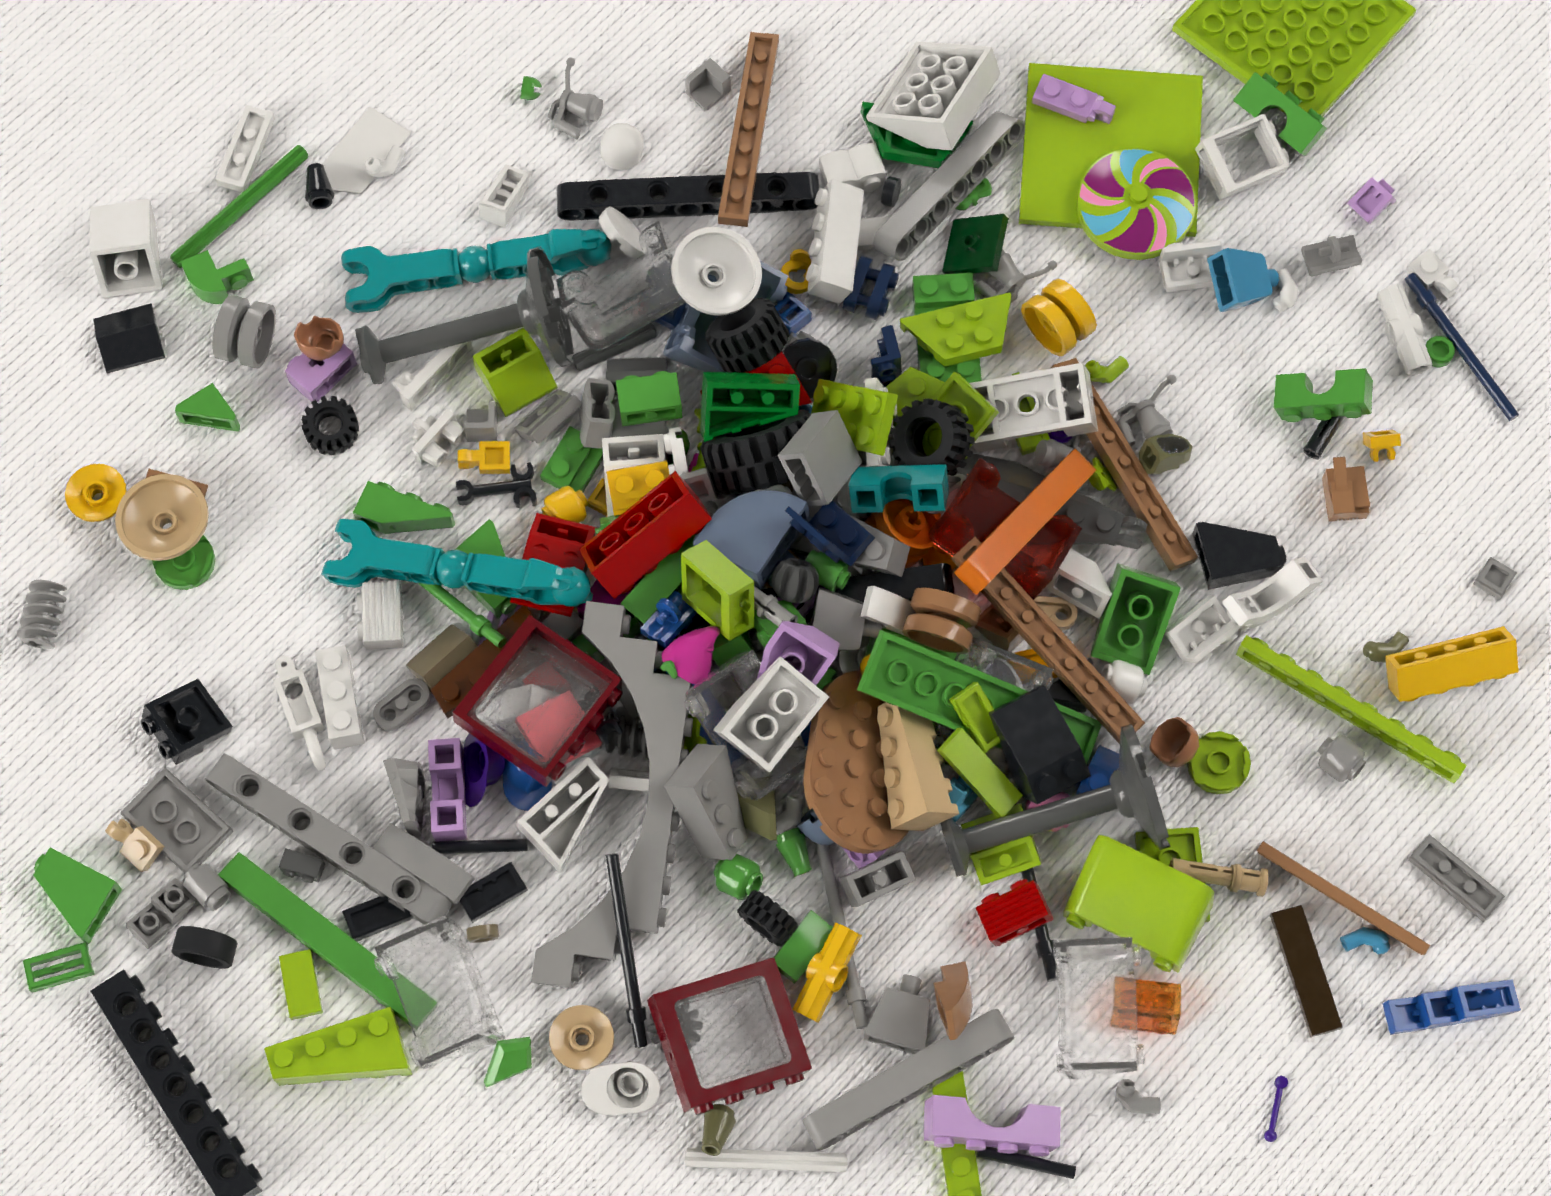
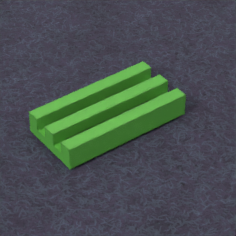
[23,942,95,993]

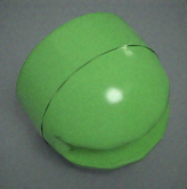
[520,76,542,100]

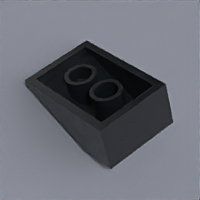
[989,684,1091,805]

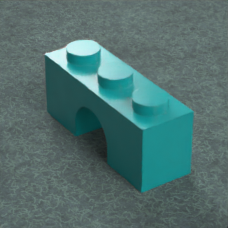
[849,464,949,513]

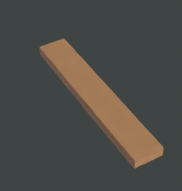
[1257,841,1430,955]

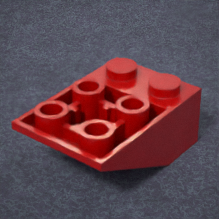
[510,513,597,617]

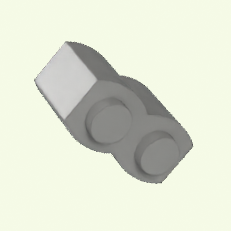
[579,378,615,449]

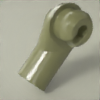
[1363,632,1409,663]

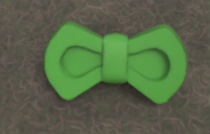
[955,178,992,211]

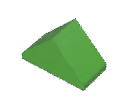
[175,382,240,432]

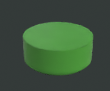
[1425,336,1455,368]

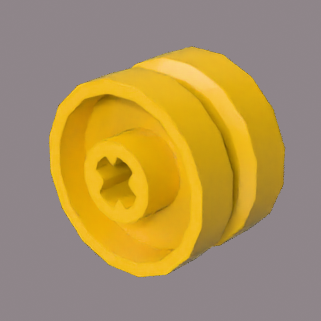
[1021,278,1097,357]

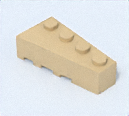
[877,702,959,831]

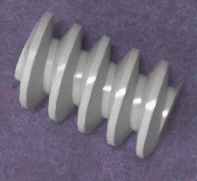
[17,579,67,649]

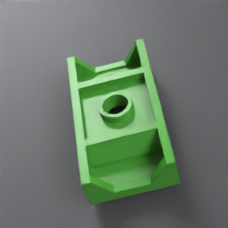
[912,273,982,383]

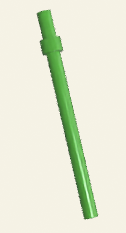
[378,536,507,648]

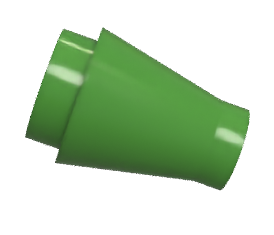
[775,827,812,877]

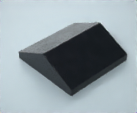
[93,303,165,374]

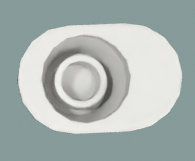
[581,1061,660,1115]

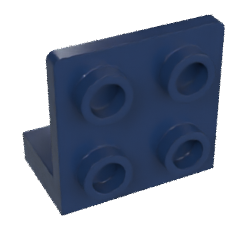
[785,501,875,566]

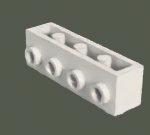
[806,179,864,304]

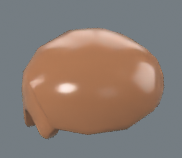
[294,316,344,361]
[1149,717,1199,768]

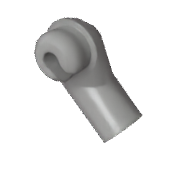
[1116,1079,1161,1114]

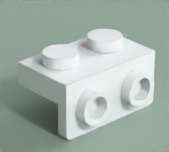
[1159,239,1222,293]
[1165,595,1241,664]

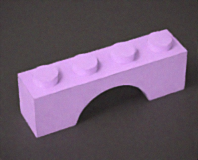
[924,1095,1061,1156]

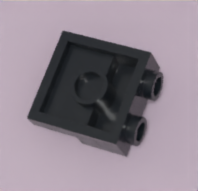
[141,679,233,765]

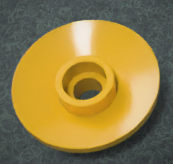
[65,464,127,522]

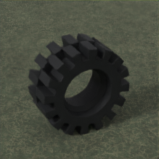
[301,396,359,455]
[737,890,798,947]

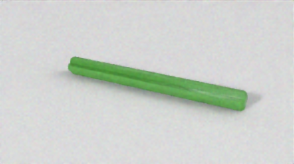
[170,145,308,268]

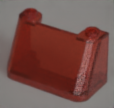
[929,458,1082,600]

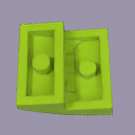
[961,803,1042,886]

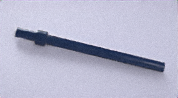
[1404,273,1520,422]

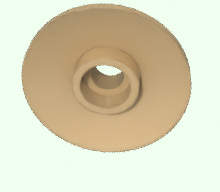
[549,1005,614,1070]

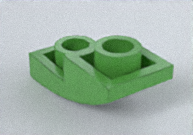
[774,910,833,984]

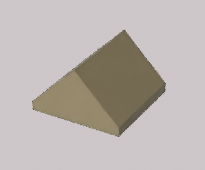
[405,624,478,694]

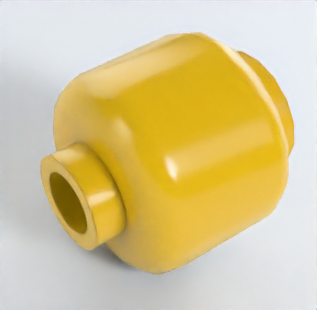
[541,486,589,523]

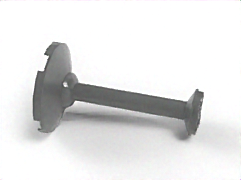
[355,247,574,385]
[940,724,1170,877]

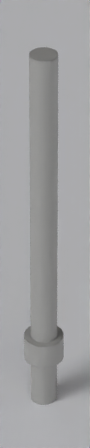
[815,844,869,1029]

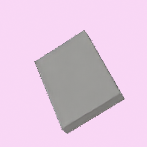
[120,767,234,874]

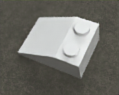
[713,656,829,773]

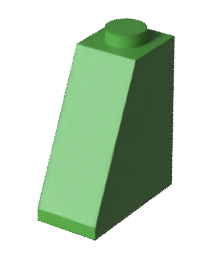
[455,519,518,619]
[33,847,122,944]

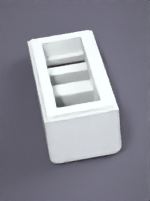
[479,164,532,227]

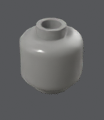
[1317,735,1366,782]

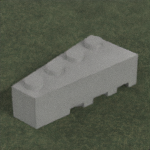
[789,488,910,577]

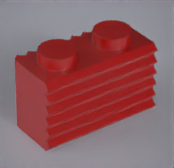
[975,879,1054,947]

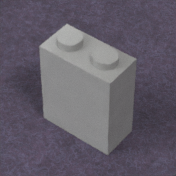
[778,410,862,507]

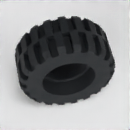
[700,409,811,495]

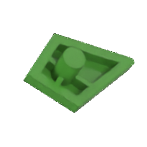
[484,1036,532,1087]

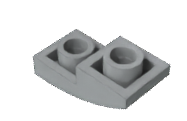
[126,878,197,949]

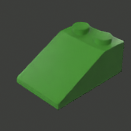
[1090,563,1181,675]

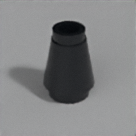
[305,163,334,209]

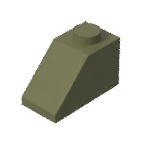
[736,779,777,840]

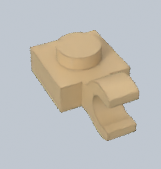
[105,819,165,872]

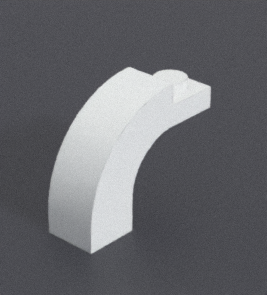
[1222,557,1324,631]

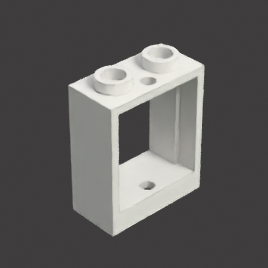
[1195,113,1290,201]

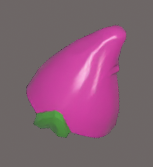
[660,626,720,685]

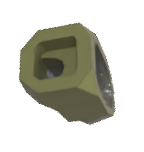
[1138,434,1193,475]

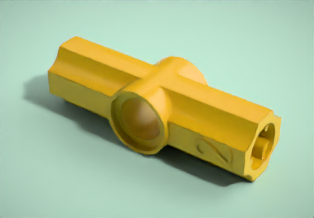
[792,922,862,1023]

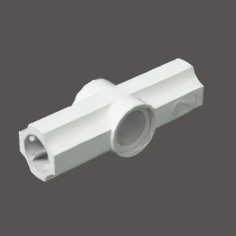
[1376,284,1433,376]

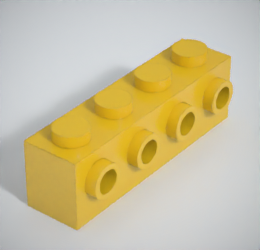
[1385,626,1519,702]

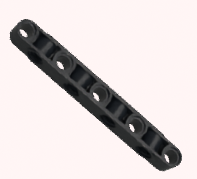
[556,172,819,221]

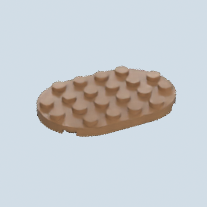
[803,670,909,854]

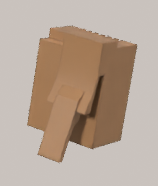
[1322,457,1370,522]

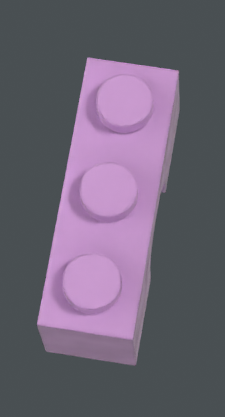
[428,738,467,842]

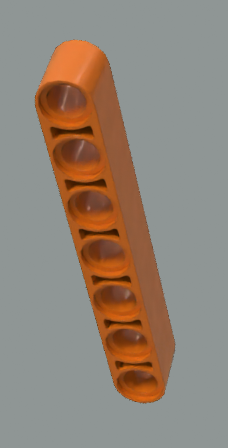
[954,448,1096,595]

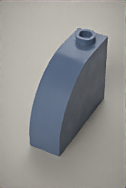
[693,490,810,590]

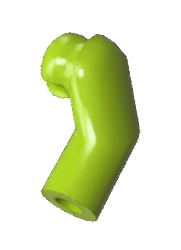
[1085,356,1129,383]

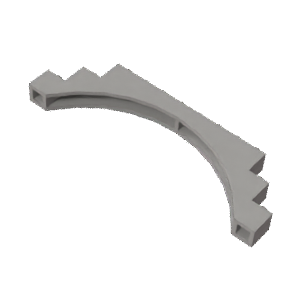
[531,601,697,988]

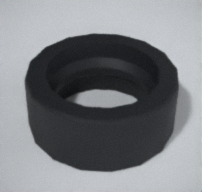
[171,926,238,969]

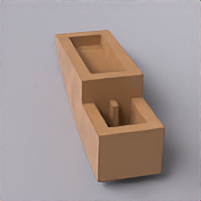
[933,961,973,1041]

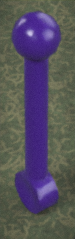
[1264,1075,1288,1142]

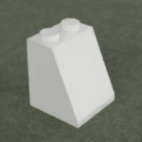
[89,198,162,298]

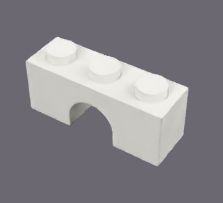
[315,645,365,750]

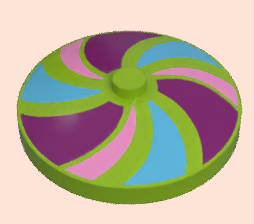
[1077,148,1196,260]

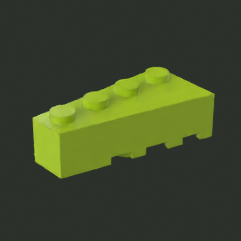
[264,1007,413,1086]

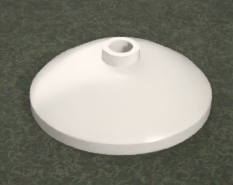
[671,227,762,316]

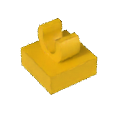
[1363,429,1401,462]

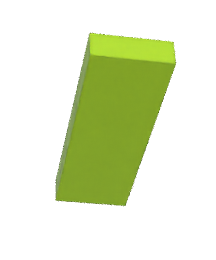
[937,728,1023,818]

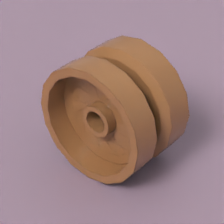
[902,588,981,654]

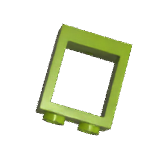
[681,540,754,641]

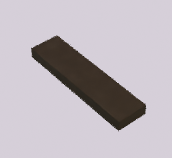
[1270,905,1343,1038]

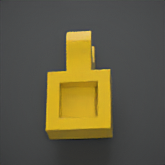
[458,441,510,474]

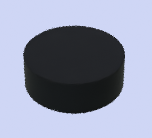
[881,176,901,207]

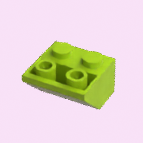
[472,327,558,417]

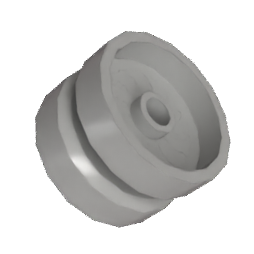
[212,295,276,369]

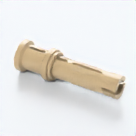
[1169,857,1269,897]

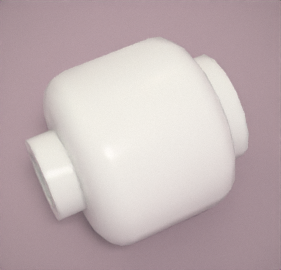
[1101,660,1148,705]

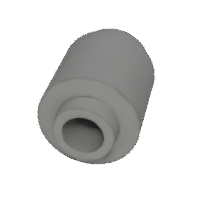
[183,863,231,911]

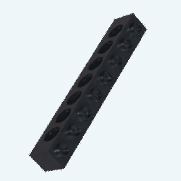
[90,969,263,1196]

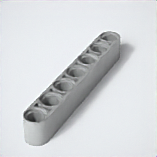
[873,111,1025,261]
[802,1009,1015,1151]

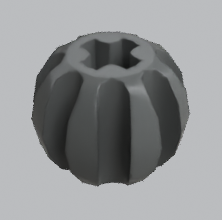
[772,558,819,603]

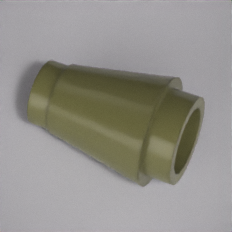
[701,1104,736,1156]

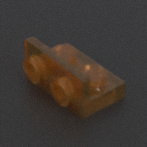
[1112,977,1181,1035]

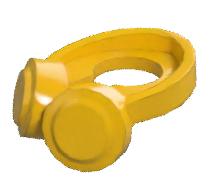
[781,249,811,294]

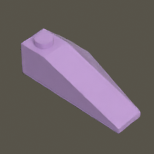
[757,621,840,685]

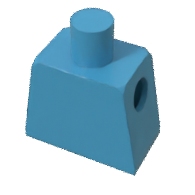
[1207,248,1279,312]

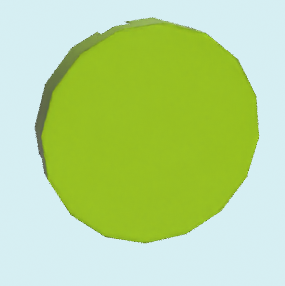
[1187,731,1251,795]

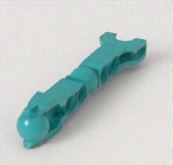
[341,229,612,313]
[321,519,593,607]

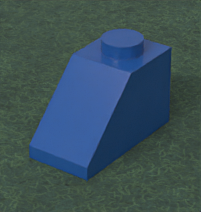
[1076,745,1119,795]

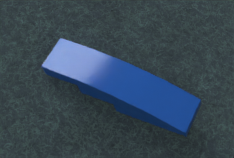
[1382,979,1521,1035]

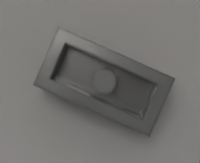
[279,848,326,883]

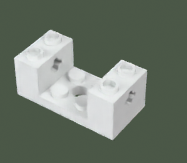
[969,363,1098,452]

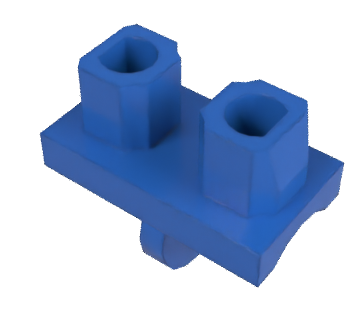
[640,591,697,650]

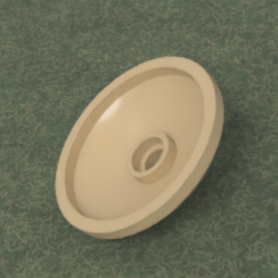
[115,474,209,561]

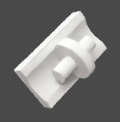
[411,408,465,467]

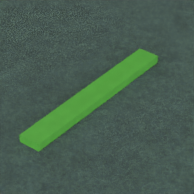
[218,852,437,1030]

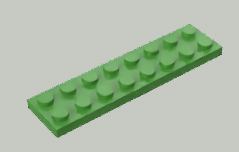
[857,630,1102,764]

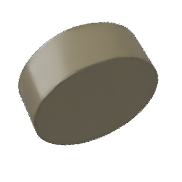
[466,924,500,943]

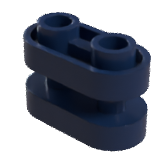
[842,255,899,321]

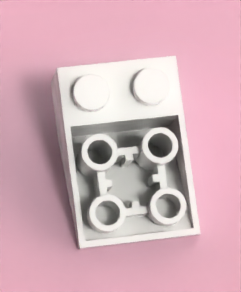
[602,434,665,517]

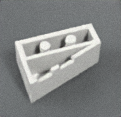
[517,757,610,873]

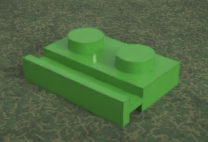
[540,426,603,492]

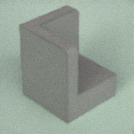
[685,58,731,111]
[464,400,498,442]

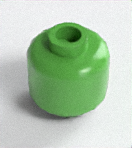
[714,854,763,900]

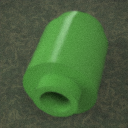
[805,550,851,592]

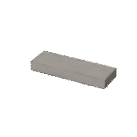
[1408,834,1505,922]

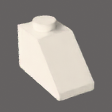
[1045,548,1112,619]

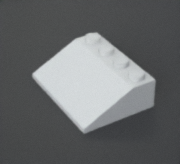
[866,41,1001,150]

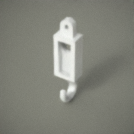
[273,655,326,771]

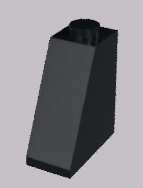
[1192,522,1286,590]

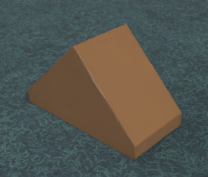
[974,604,1024,657]

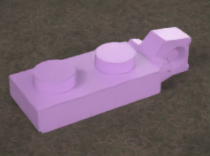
[1032,74,1116,124]

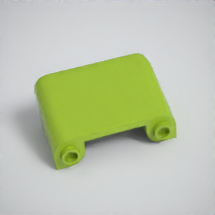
[1063,835,1214,973]

